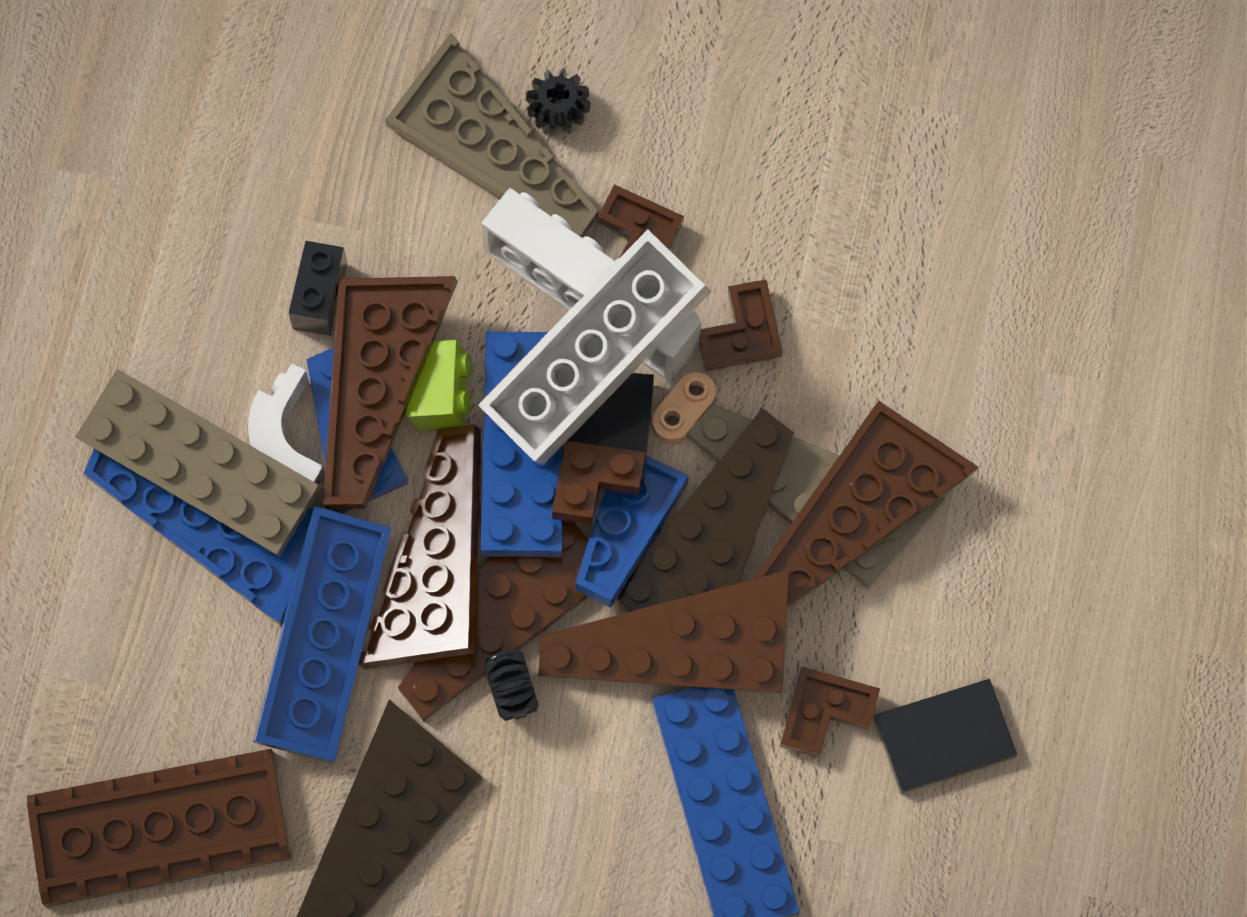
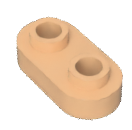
[652,372,716,444]

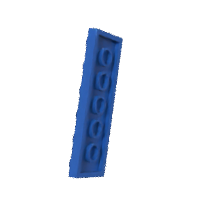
[481,331,563,557]
[253,506,392,763]
[652,687,800,917]

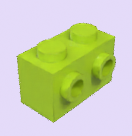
[407,340,472,431]

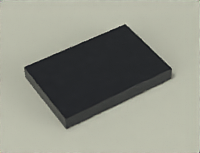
[568,373,654,485]
[874,678,1017,794]

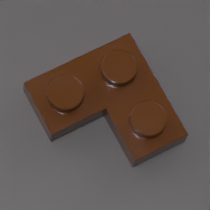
[597,184,684,258]
[699,279,783,371]
[552,441,645,525]
[780,667,880,758]

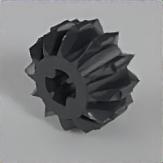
[526,68,591,135]
[484,649,539,721]

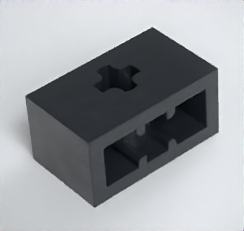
[288,240,348,336]

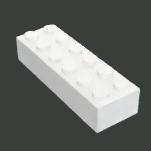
[481,188,701,383]
[478,229,711,465]

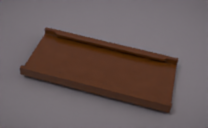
[27,749,292,907]

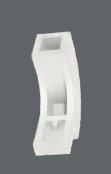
[248,363,325,486]

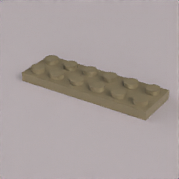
[75,369,322,557]

